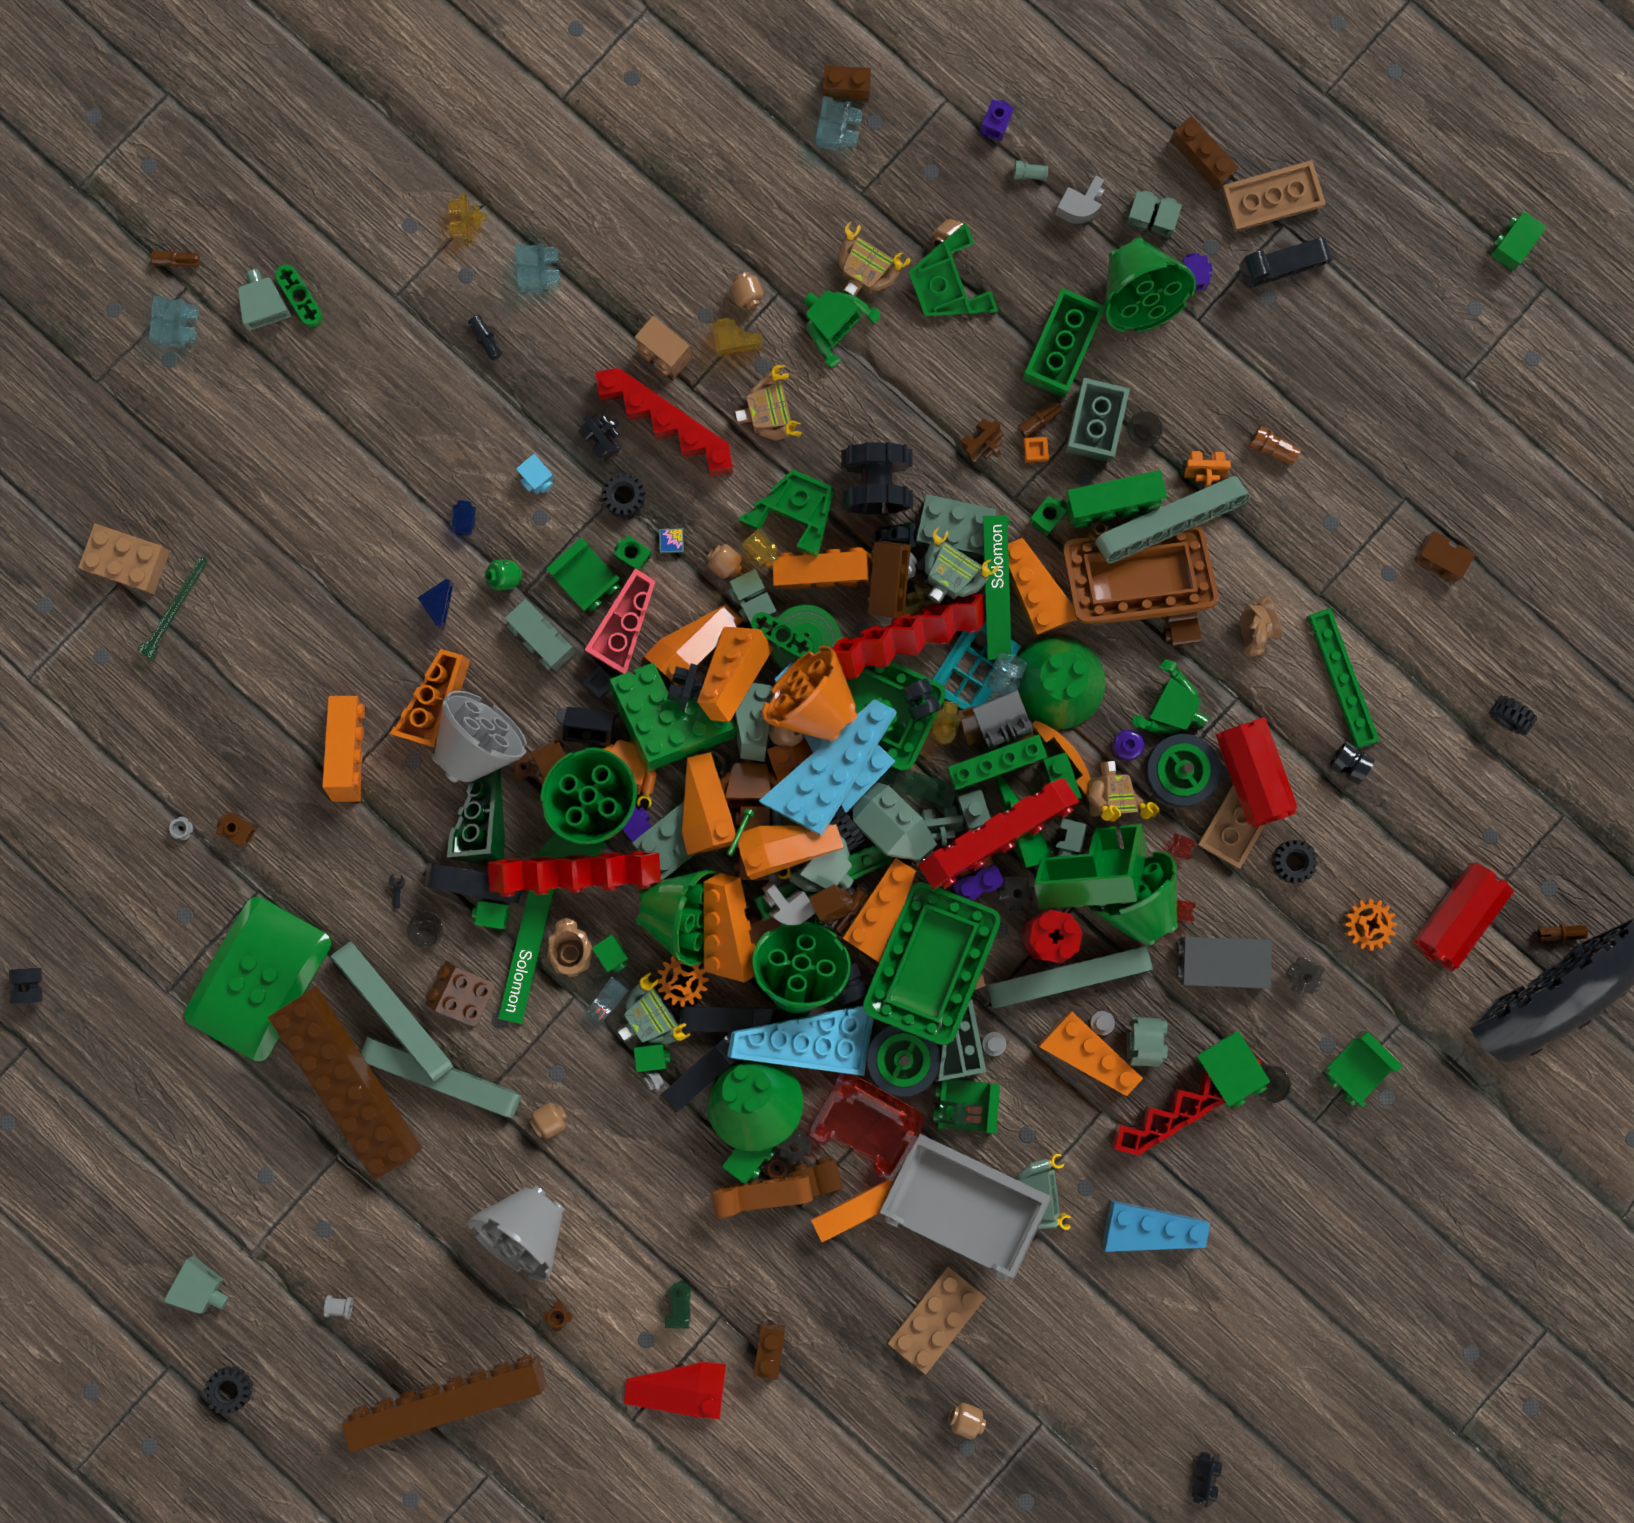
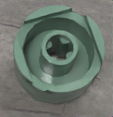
[1126,1017,1168,1067]

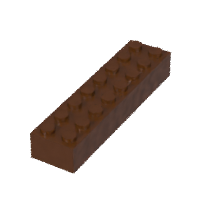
[268,986,422,1181]
[342,1354,547,1453]

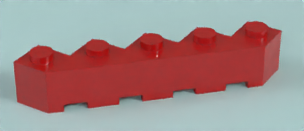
[595,368,734,476]
[832,594,986,679]
[918,778,1079,889]
[488,851,661,897]
[1111,1059,1261,1156]

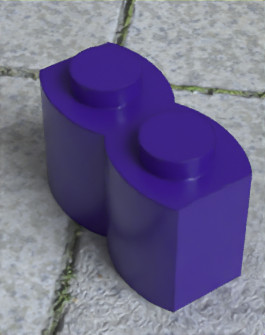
[952,866,1004,901]

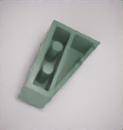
[505,599,577,672]
[732,683,774,762]
[937,1000,986,1081]

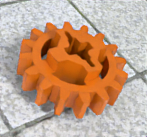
[1343,899,1397,951]
[656,956,709,1007]

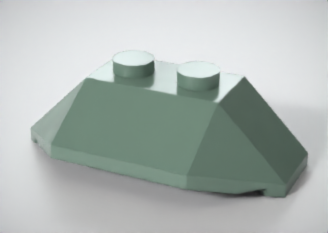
[852,782,937,861]

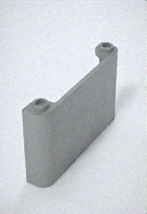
[880,1133,1052,1282]

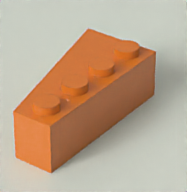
[1008,538,1078,638]
[773,547,873,589]
[697,627,773,722]
[389,649,471,748]
[323,696,365,802]
[843,858,916,963]
[704,873,755,983]
[1036,1010,1143,1096]

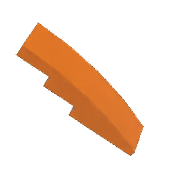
[811,1174,898,1242]

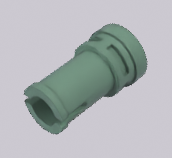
[1013,160,1048,181]

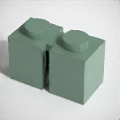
[1126,191,1182,238]
[728,569,777,627]

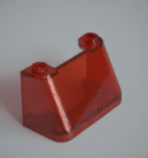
[807,1073,925,1182]

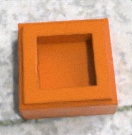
[1023,437,1049,463]

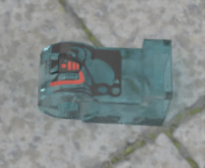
[586,977,630,1024]

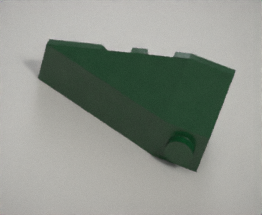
[447,769,505,865]

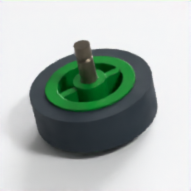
[1145,734,1220,807]
[867,1025,940,1097]

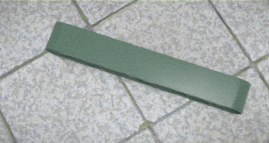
[1095,476,1250,563]
[330,941,453,1082]
[987,946,1153,1009]
[361,1036,522,1118]

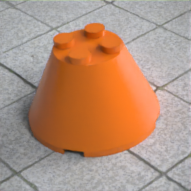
[762,646,857,742]

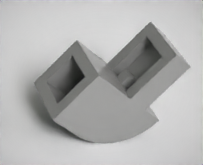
[1055,176,1105,224]
[761,882,815,925]

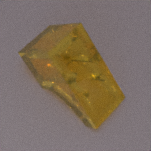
[711,318,763,357]
[741,529,779,570]

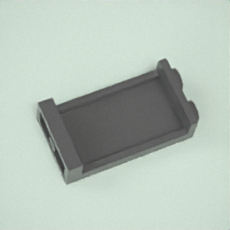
[1176,937,1272,989]

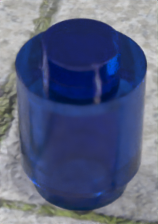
[451,500,476,536]

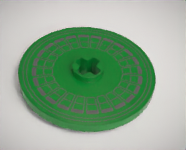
[770,605,841,669]

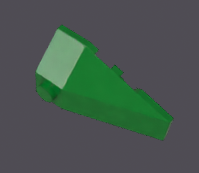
[994,775,1054,869]

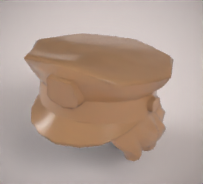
[1239,596,1282,657]
[547,918,594,977]

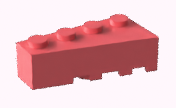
[585,569,656,674]

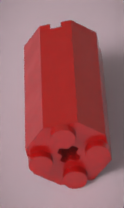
[1215,717,1298,829]
[1413,862,1514,973]
[1020,910,1082,963]

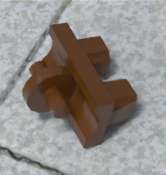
[960,418,1004,464]

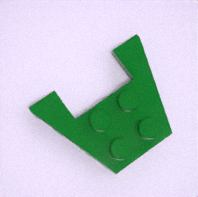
[908,223,998,316]
[739,470,834,557]

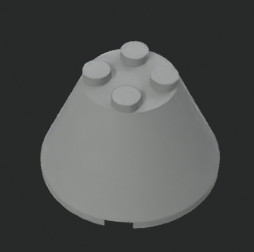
[432,691,527,782]
[468,1186,564,1282]

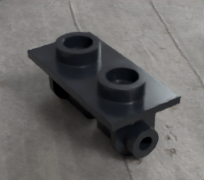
[1192,1452,1222,1507]

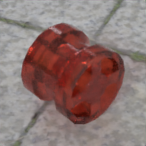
[1167,833,1196,860]
[1177,900,1196,922]

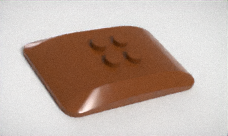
[1063,526,1218,624]

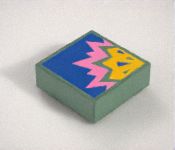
[659,528,684,554]

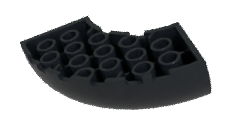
[1470,918,1634,1062]

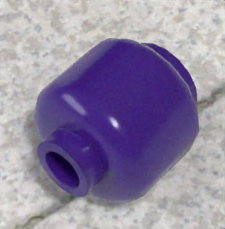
[1111,730,1144,761]

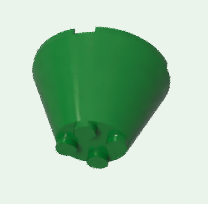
[1105,238,1196,332]
[1010,635,1106,730]
[541,748,637,844]
[1088,851,1178,946]
[636,870,718,966]
[752,921,851,1014]
[707,1059,804,1152]

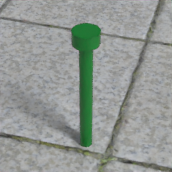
[727,809,754,856]

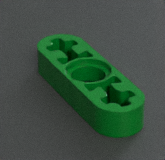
[275,265,323,328]
[751,612,815,658]

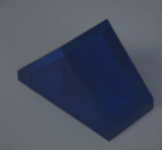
[418,579,454,630]

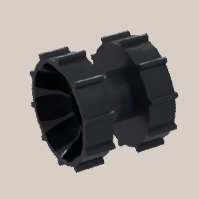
[841,442,913,515]

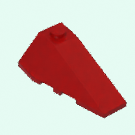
[624,1361,726,1419]

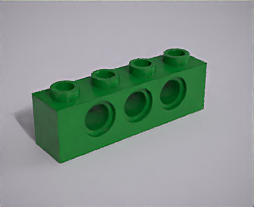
[946,734,1047,792]

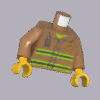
[839,222,910,296]
[735,365,802,441]
[1088,761,1159,822]

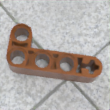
[711,1175,813,1218]

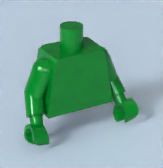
[803,290,880,368]
[1132,660,1209,735]

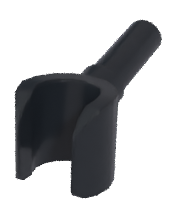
[389,874,406,908]

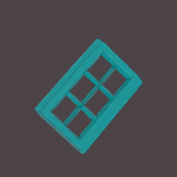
[933,623,1021,710]

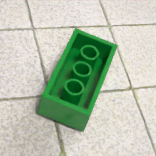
[1022,288,1105,398]
[1062,470,1168,529]

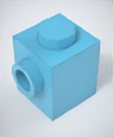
[516,454,555,495]

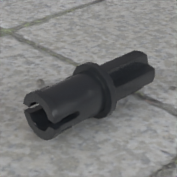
[468,315,502,361]

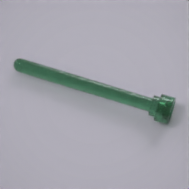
[137,557,207,660]

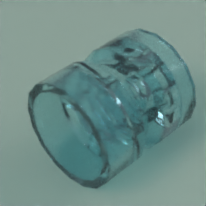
[987,653,1027,695]

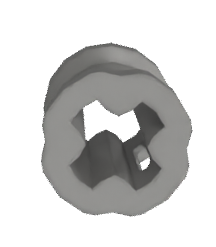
[324,1295,353,1320]

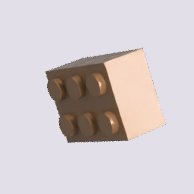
[78,523,170,595]

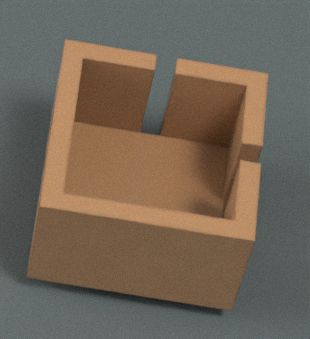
[635,316,692,379]

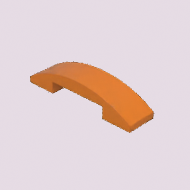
[1032,721,1091,801]

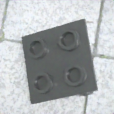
[973,690,1033,750]

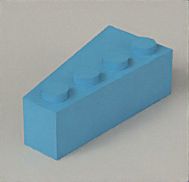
[1101,1200,1210,1252]

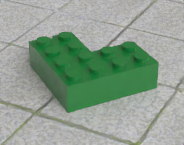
[609,662,737,772]
[1034,824,1147,910]

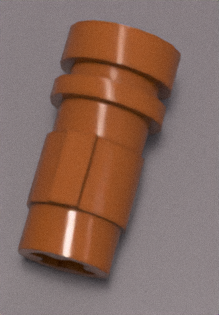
[1249,425,1301,466]

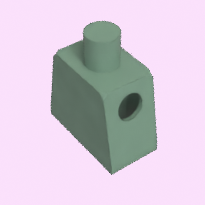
[238,269,292,331]
[954,786,990,833]
[164,1256,229,1314]

